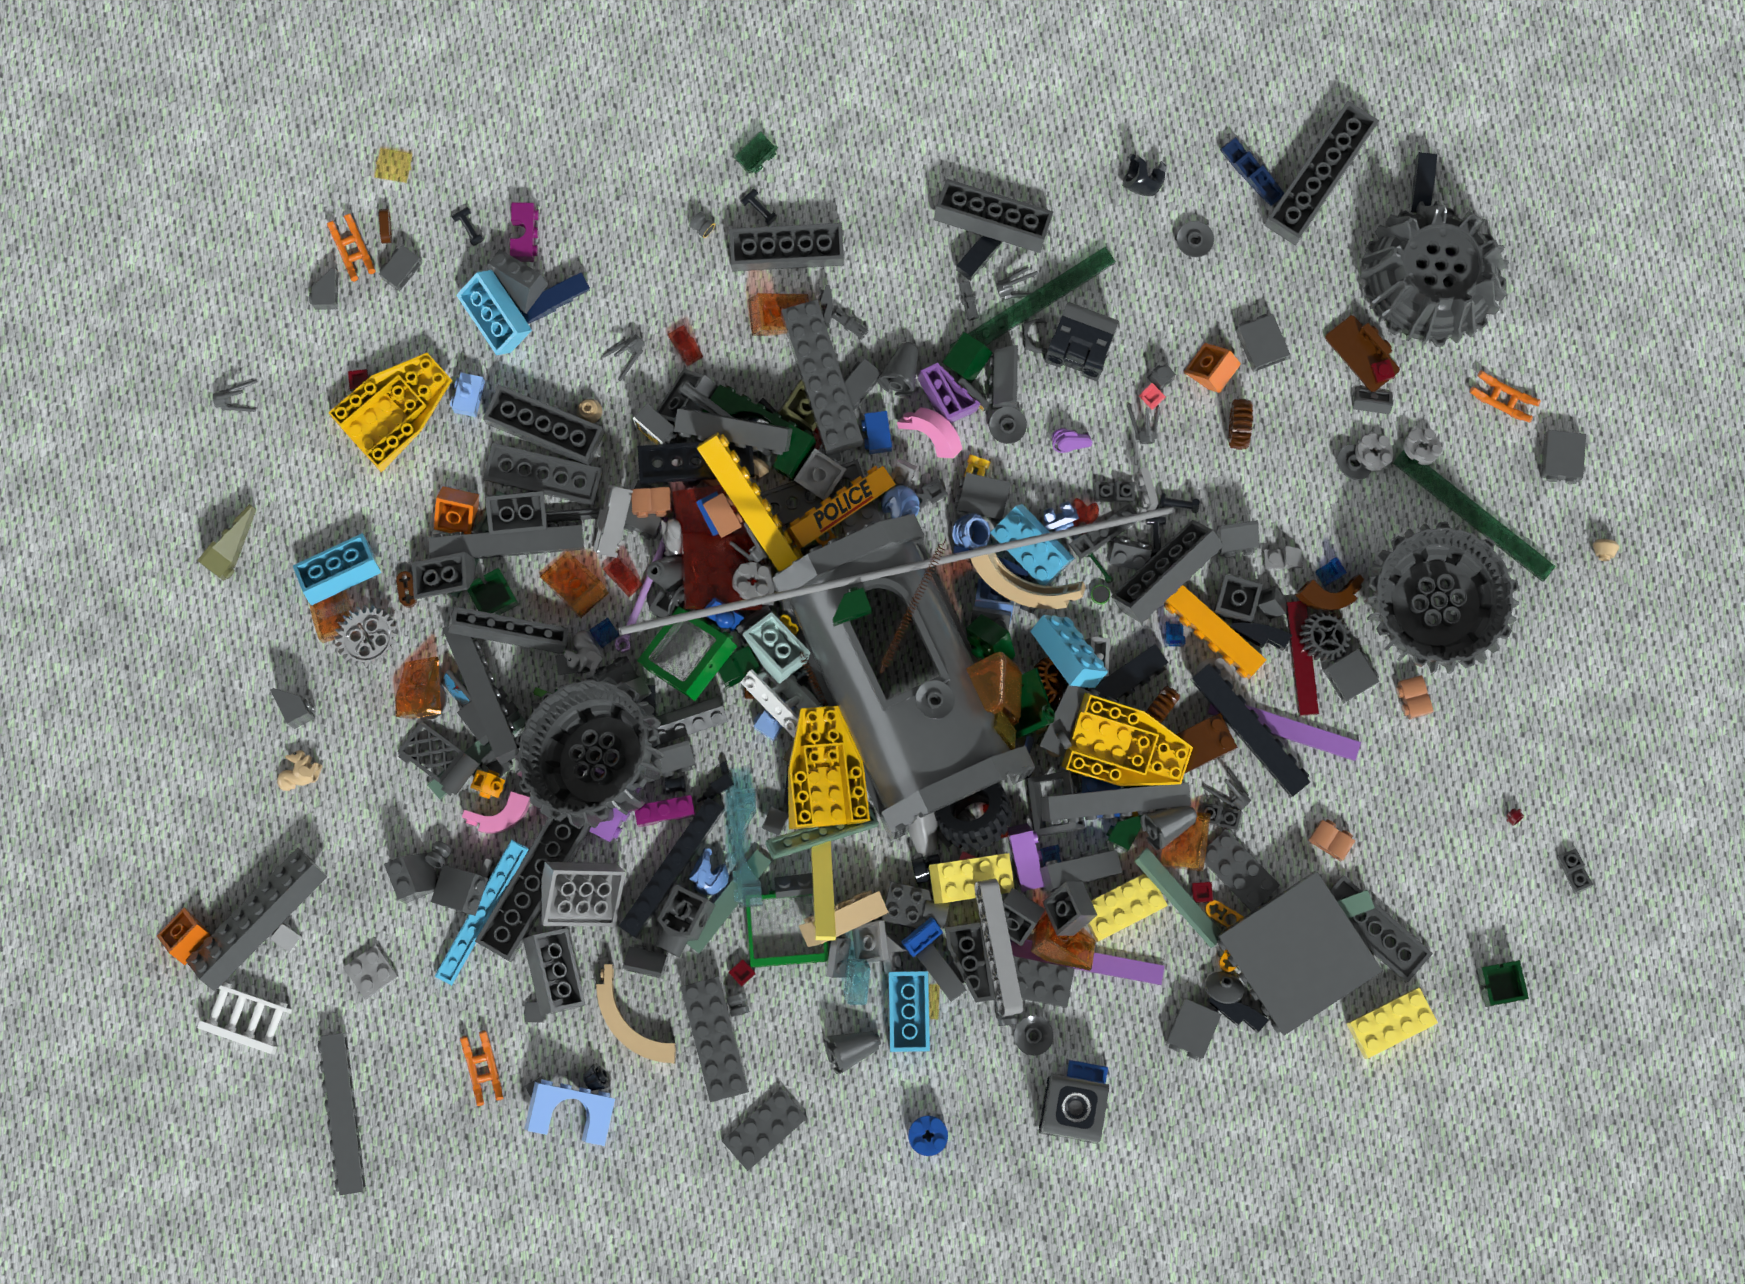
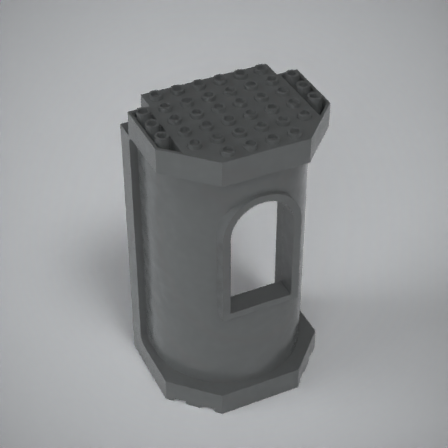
[773,514,1035,841]

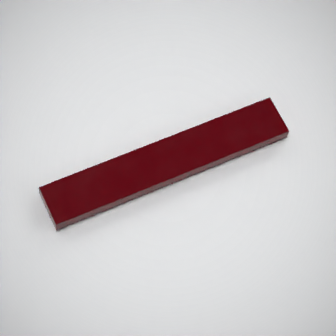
[1286,601,1319,716]

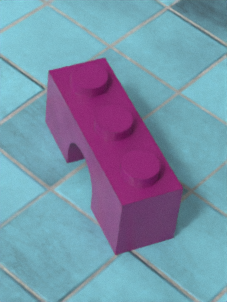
[510,203,539,262]
[635,795,696,827]

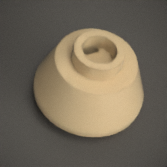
[577,399,602,423]
[750,456,769,480]
[1593,539,1619,561]

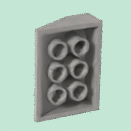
[542,862,626,927]

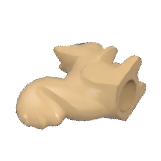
[277,750,323,791]

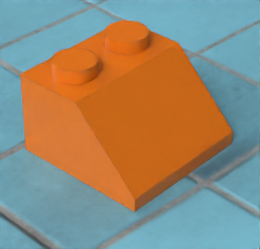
[1184,343,1241,393]
[434,486,480,535]
[157,907,211,965]

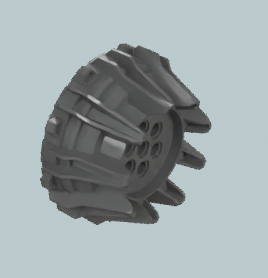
[1360,200,1509,347]
[1364,522,1519,674]
[516,675,664,829]

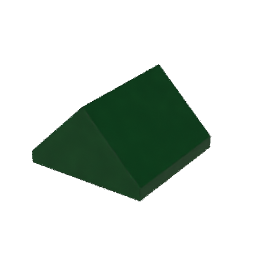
[942,331,993,384]

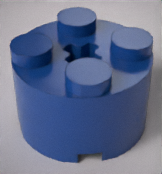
[908,1116,948,1156]

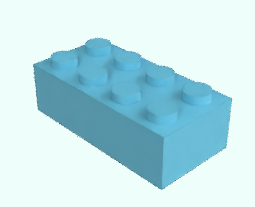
[456,270,532,356]
[990,504,1075,586]
[293,533,381,606]
[1030,615,1108,688]
[889,971,930,1052]

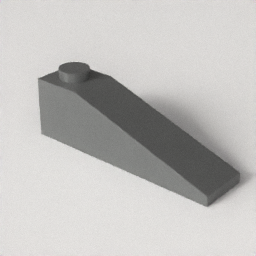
[945,922,995,1003]

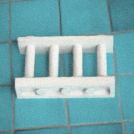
[740,667,824,738]
[197,982,292,1054]

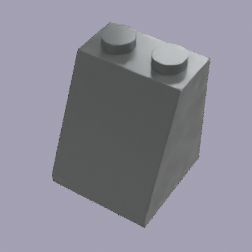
[384,853,438,904]

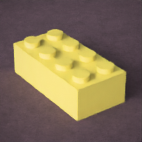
[929,853,1014,904]
[1087,873,1168,942]
[1346,988,1438,1059]

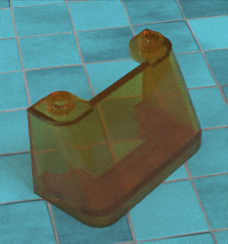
[966,652,1022,727]

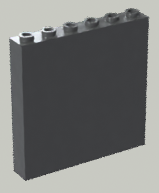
[1217,871,1383,1036]

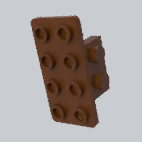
[1325,315,1400,392]

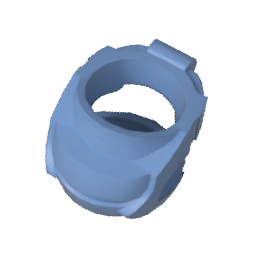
[881,485,920,519]
[951,513,990,550]
[689,847,729,896]

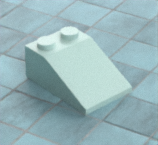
[743,612,810,684]

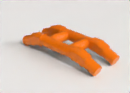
[326,213,376,282]
[1469,370,1541,423]
[460,1030,503,1106]

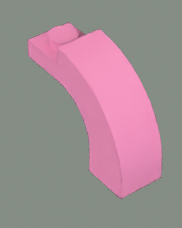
[897,407,962,458]
[462,792,530,834]

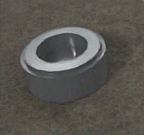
[1056,730,1072,750]

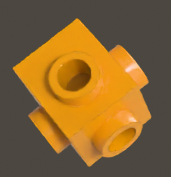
[470,770,505,799]

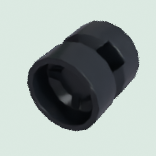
[911,854,941,884]

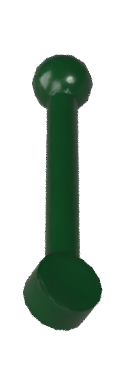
[1088,553,1113,583]

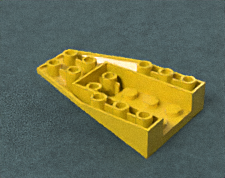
[328,353,452,472]
[1061,692,1193,786]
[788,706,870,830]

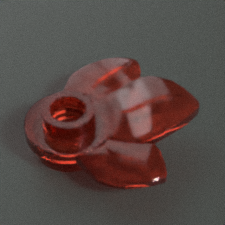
[1072,498,1099,535]

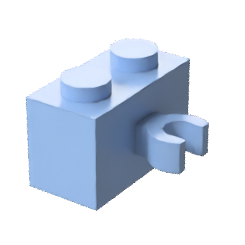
[450,372,485,417]
[753,698,795,741]

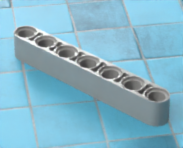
[974,878,1023,1017]

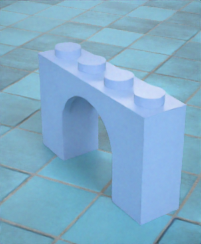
[524,1079,615,1146]

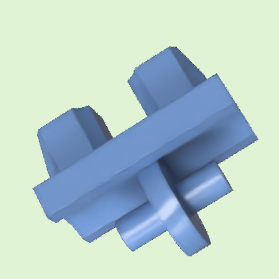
[1043,501,1079,531]

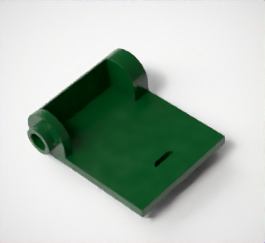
[999,668,1055,740]

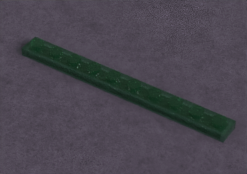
[949,247,1116,349]
[1393,450,1556,582]

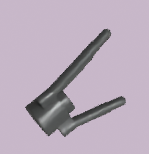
[996,267,1038,300]
[602,334,645,381]
[213,380,257,412]
[1127,404,1160,444]
[730,522,768,563]
[1202,768,1251,811]

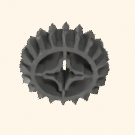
[1299,611,1351,662]

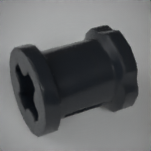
[665,775,686,795]

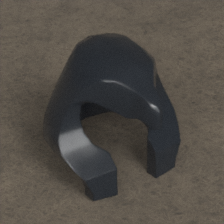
[1122,154,1166,197]

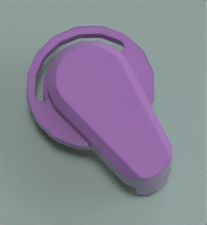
[1052,428,1092,453]

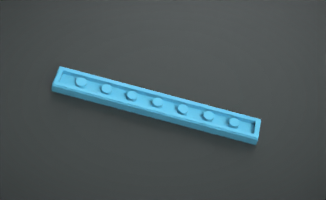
[435,839,529,986]

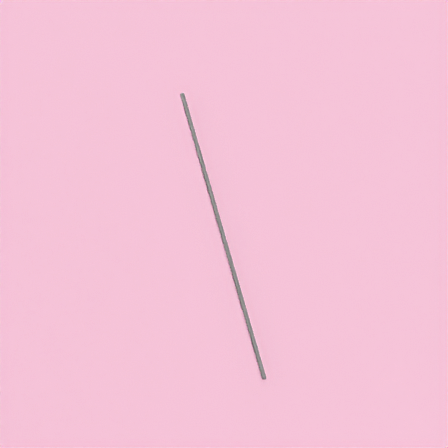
[619,506,1174,635]

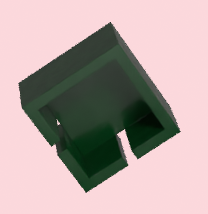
[467,567,519,615]
[966,614,1016,670]
[718,645,760,690]
[1477,960,1529,1007]

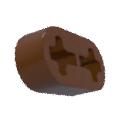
[379,209,392,244]
[396,571,417,608]

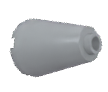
[908,811,938,856]

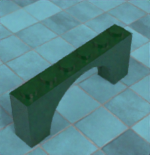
[702,384,817,481]

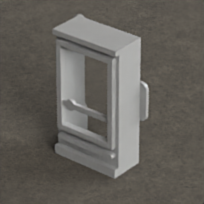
[593,484,633,558]

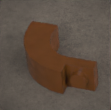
[1295,574,1365,611]

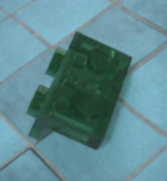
[733,131,778,174]

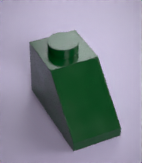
[832,587,871,626]
[1106,814,1144,852]

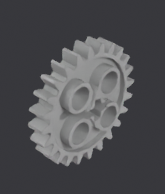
[334,605,397,667]

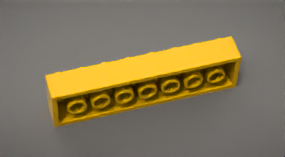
[697,432,803,572]

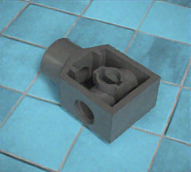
[882,882,950,929]
[655,884,716,958]

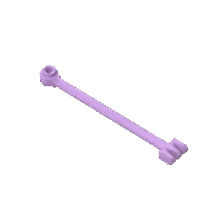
[615,516,683,653]

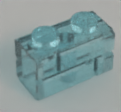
[844,959,870,1005]

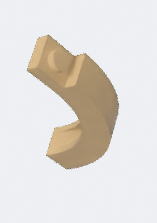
[970,545,1086,609]
[596,964,676,1064]

